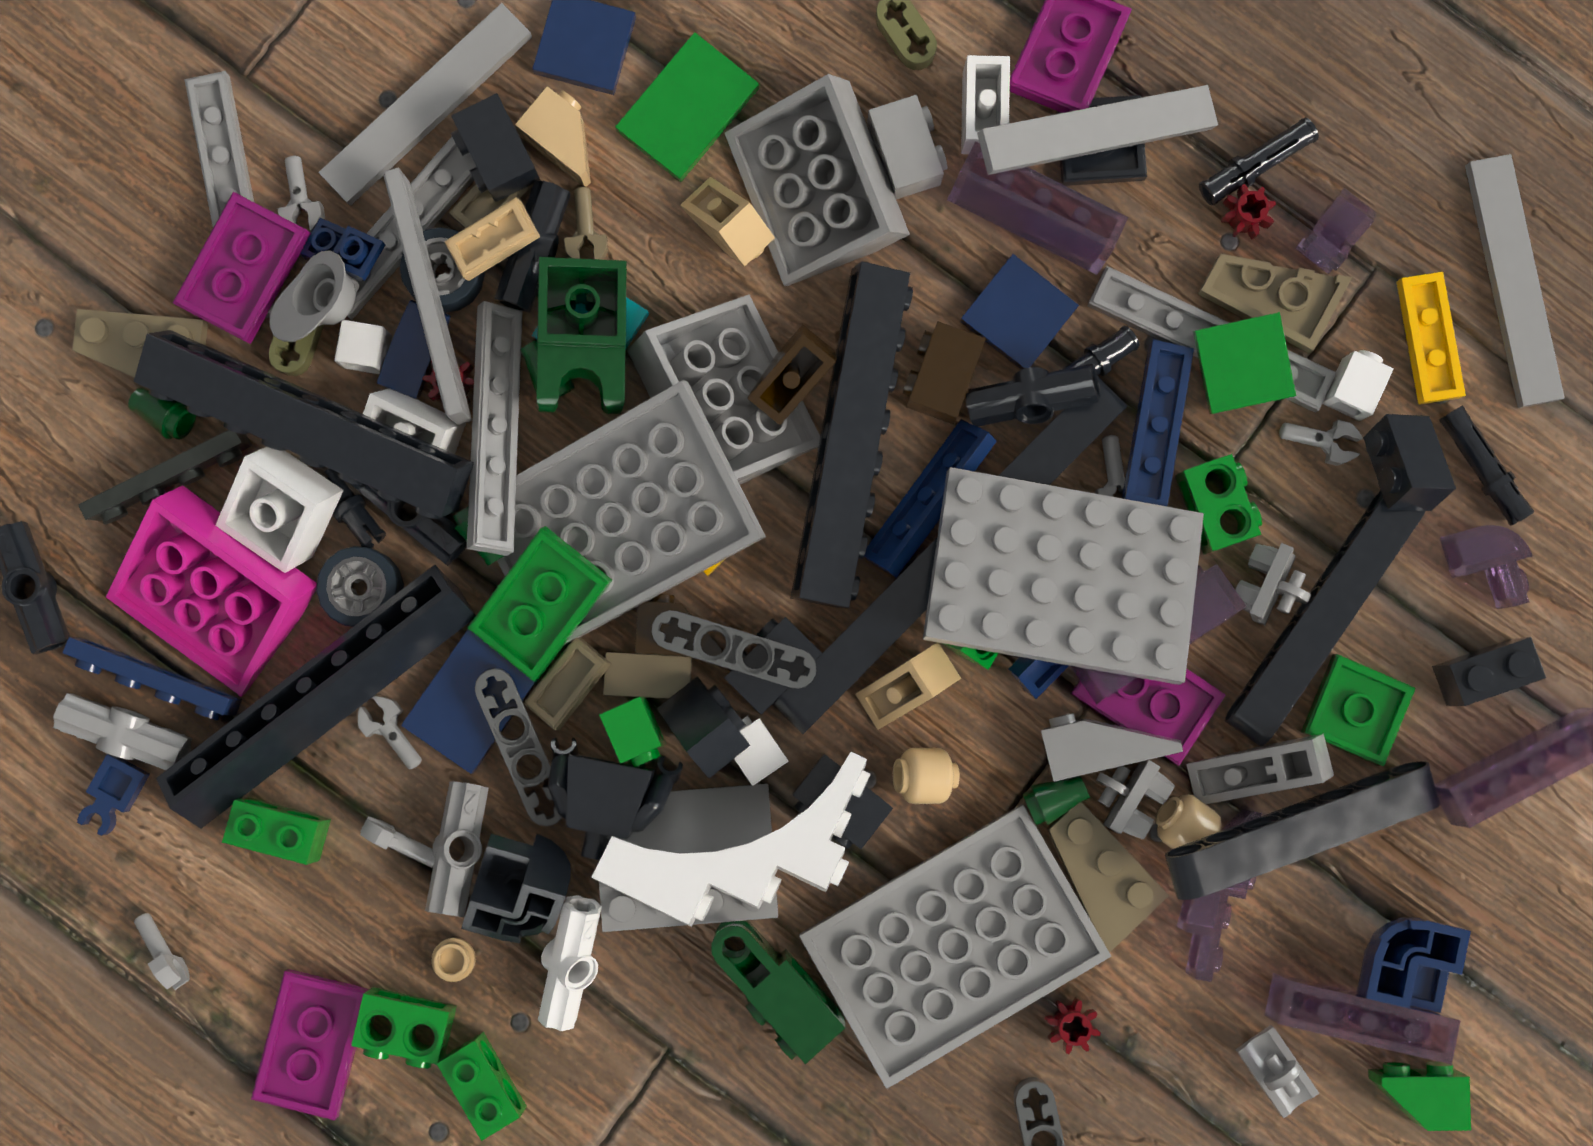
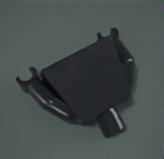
[548,738,683,860]

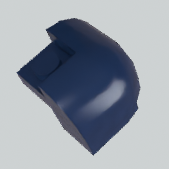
[1356,918,1471,1013]

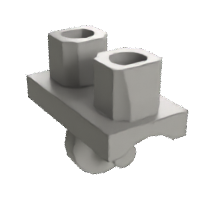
[1232,543,1311,626]
[1096,760,1175,839]
[1235,1025,1319,1118]

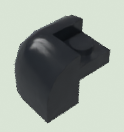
[461,834,571,943]

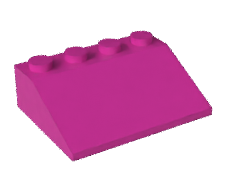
[106,485,317,696]

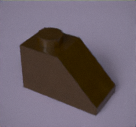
[747,324,836,425]
[635,594,723,657]

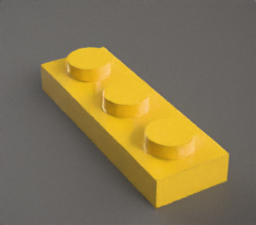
[1396,272,1466,405]

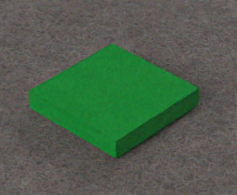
[1193,312,1296,414]
[1301,654,1416,767]

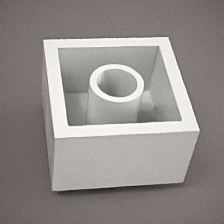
[215,447,343,573]

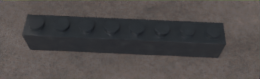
[790,261,913,608]
[133,330,474,519]
[156,565,476,829]

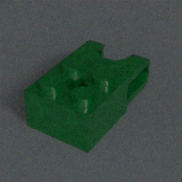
[536,257,627,415]
[711,920,846,1064]

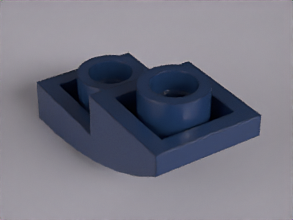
[300,218,386,281]
[376,300,451,399]

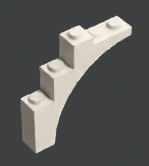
[592,752,870,927]

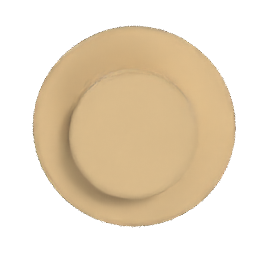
[431,937,476,982]

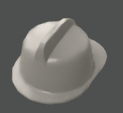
[270,251,359,342]

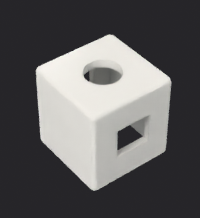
[334,320,392,374]

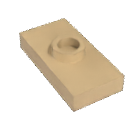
[445,197,540,281]

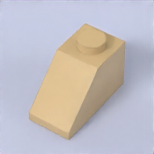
[515,86,591,187]
[681,177,775,267]
[855,642,961,730]

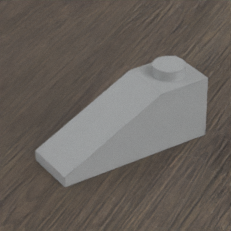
[1041,713,1183,781]
[1186,733,1334,804]

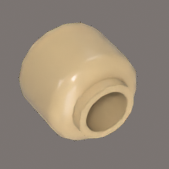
[893,748,960,804]
[1156,795,1222,849]

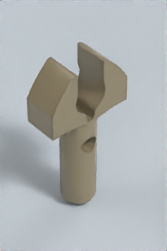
[564,186,609,260]

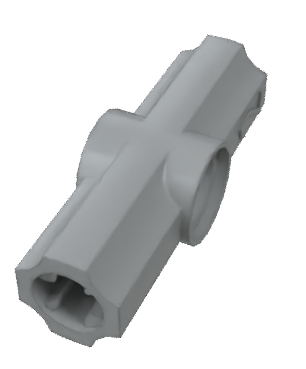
[53,693,192,770]
[425,781,489,917]

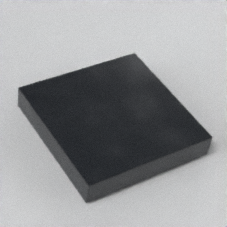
[1056,95,1147,186]

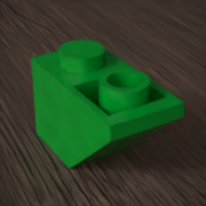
[1368,1061,1471,1131]

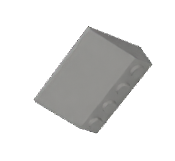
[725,74,910,286]
[627,295,820,485]
[599,783,778,932]

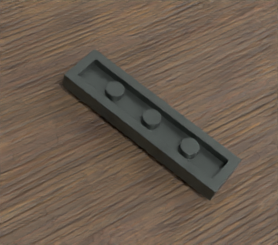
[78,430,252,524]

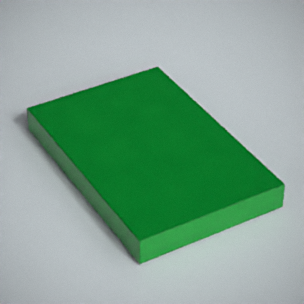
[615,32,760,183]
[467,526,612,681]

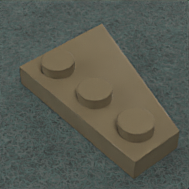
[1198,254,1352,353]
[72,309,208,378]
[1047,802,1169,953]

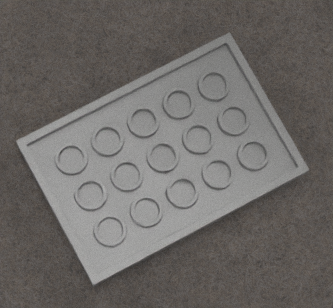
[497,381,766,646]
[923,467,1204,685]
[799,804,1111,1089]

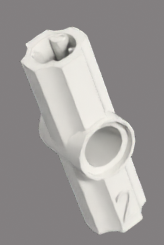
[538,895,602,1031]

